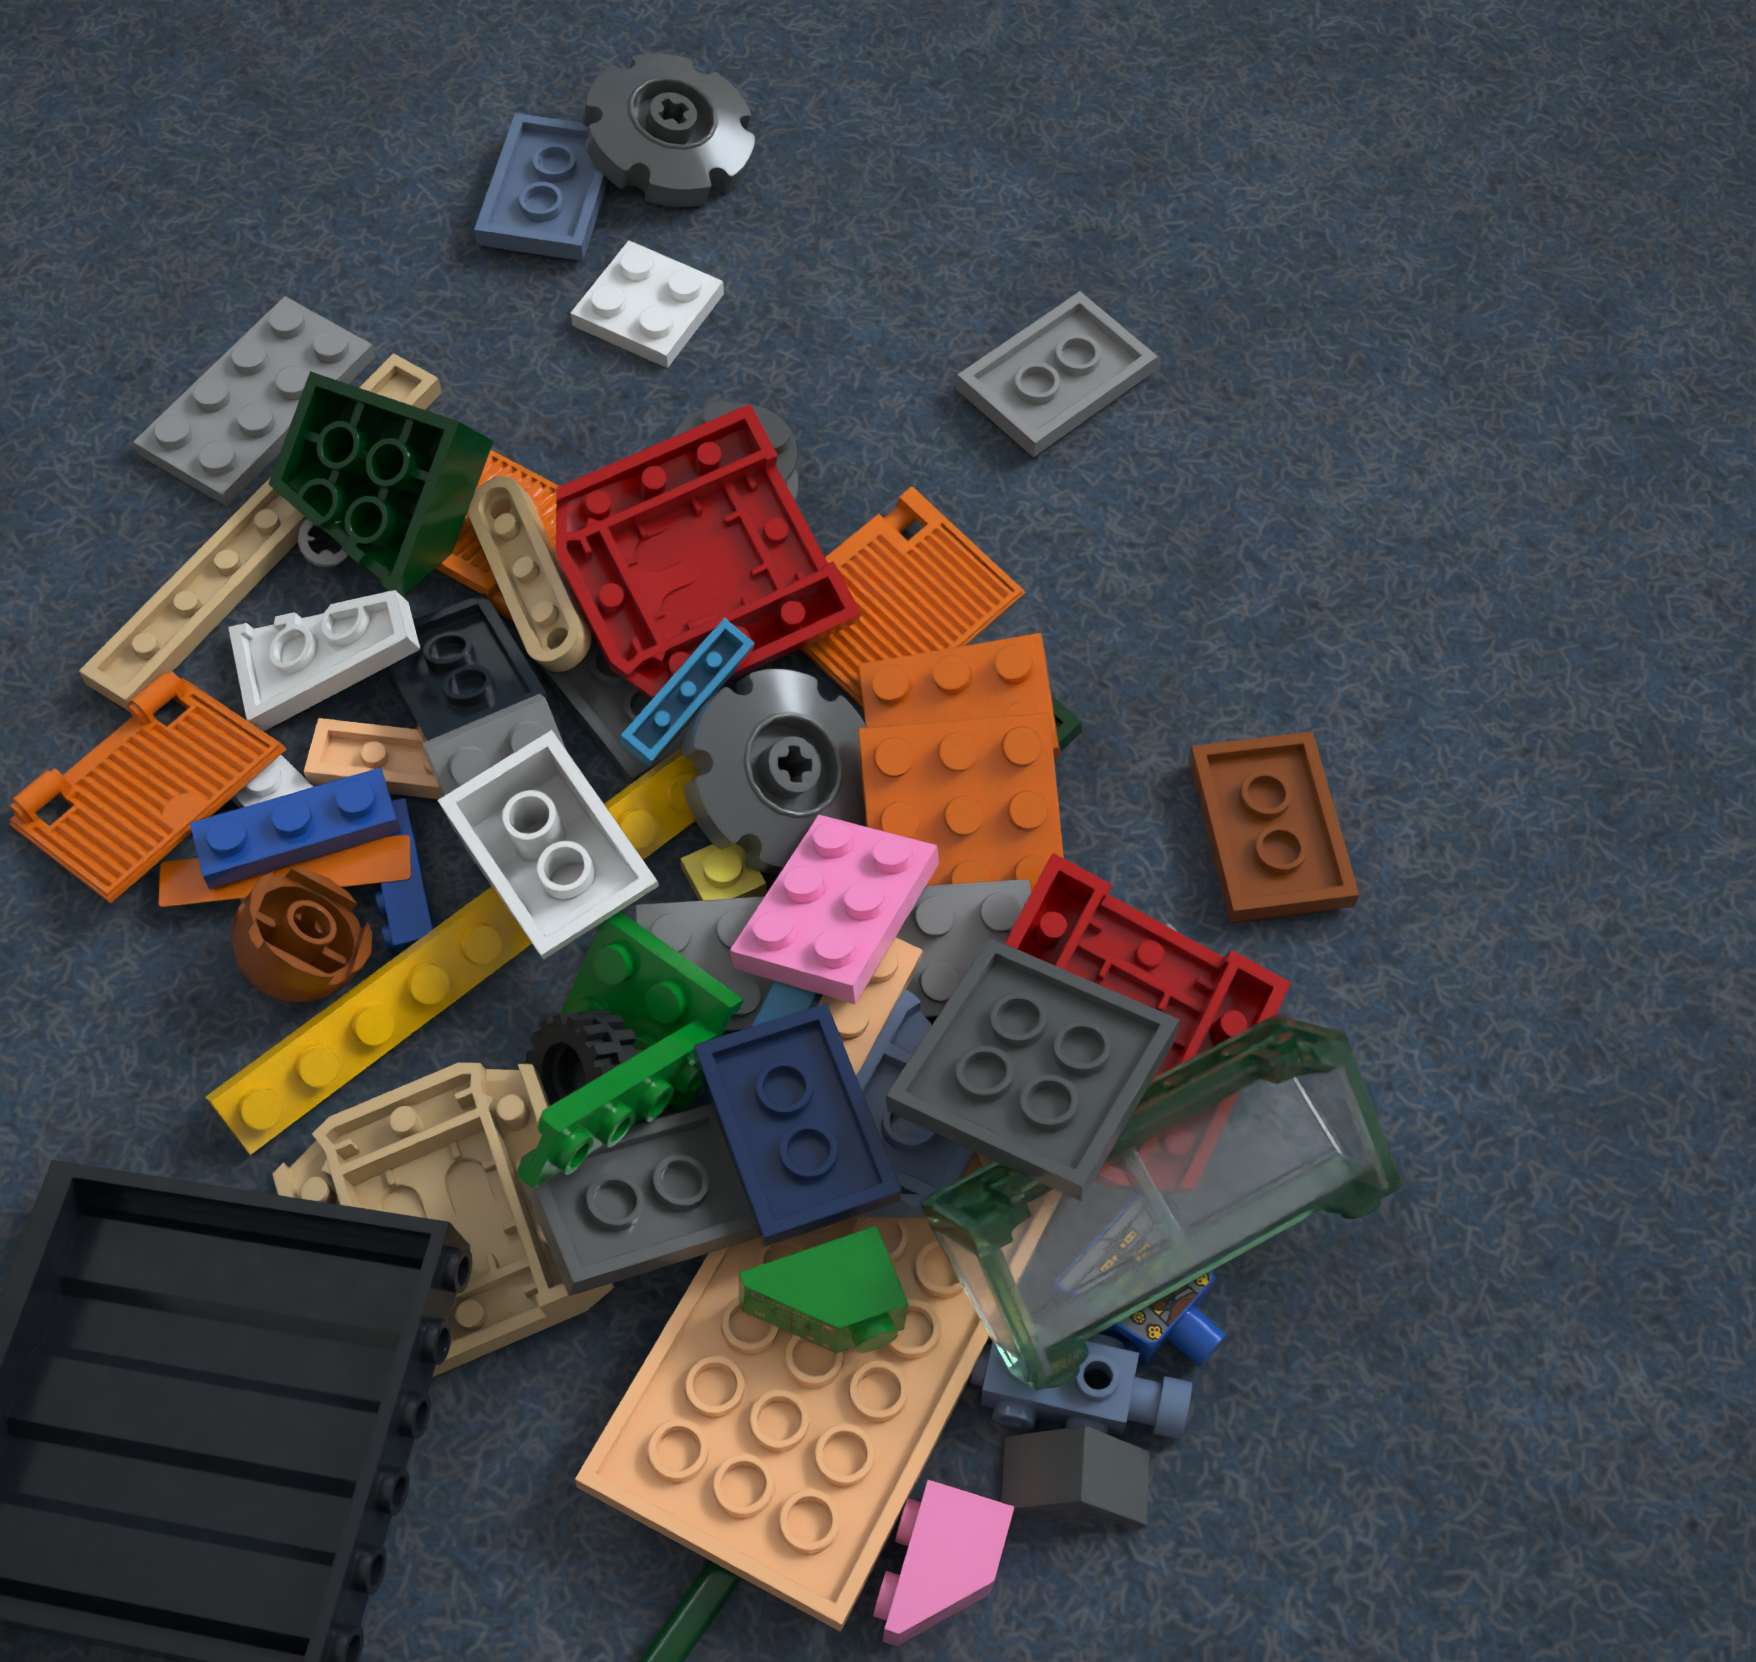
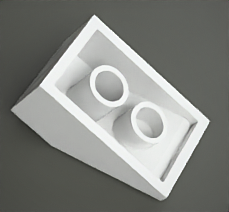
[438,730,659,960]

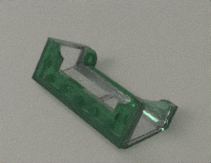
[919,1014,1403,1391]

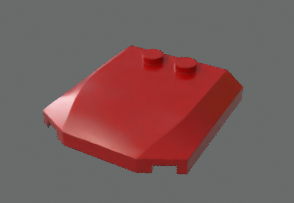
[555,404,862,700]
[1004,853,1291,1194]

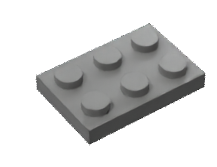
[956,291,1158,457]

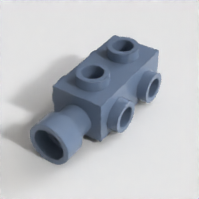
[970,1318,1192,1440]

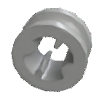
[298,519,348,568]

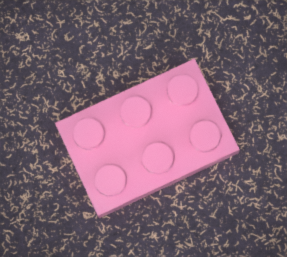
[730,815,939,1004]

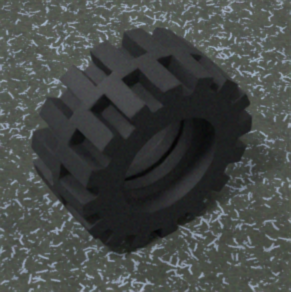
[525,1010,642,1106]

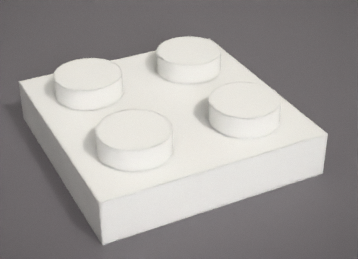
[570,240,724,368]

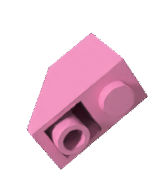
[873,1480,1014,1646]

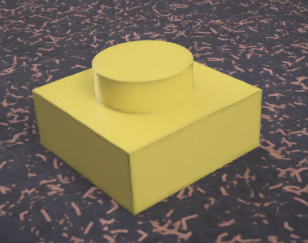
[680,843,767,901]

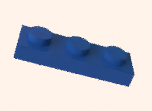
[190,767,401,889]

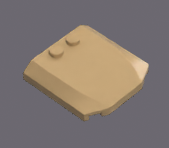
[272,1062,614,1377]

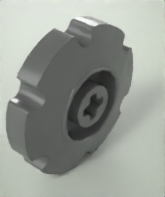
[582,53,755,207]
[682,669,867,875]

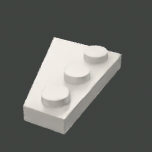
[228,590,420,732]

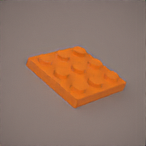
[857,712,1064,893]

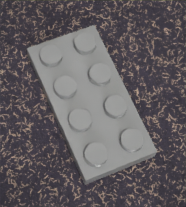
[133,296,375,507]

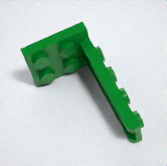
[517,911,744,1189]

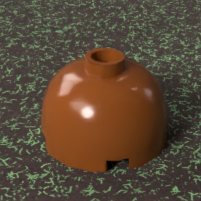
[231,868,372,1004]

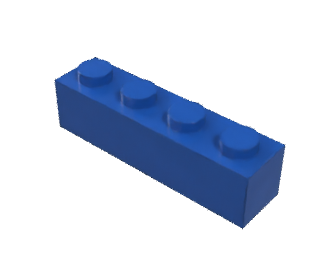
[375,798,435,955]

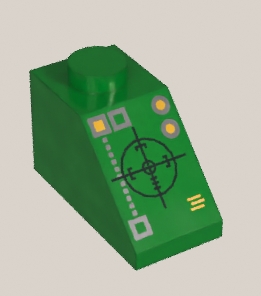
[739,1225,909,1353]

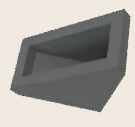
[1000,1426,1150,1527]

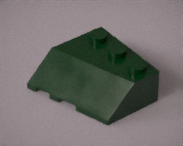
[269,371,494,597]

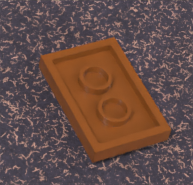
[1188,731,1359,923]

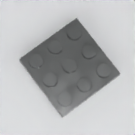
[886,938,1180,1202]

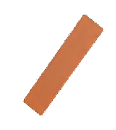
[159,835,411,907]

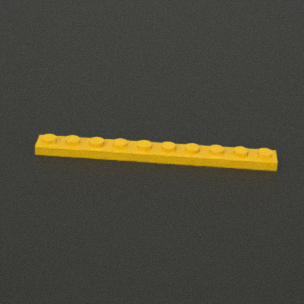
[205,746,697,1155]

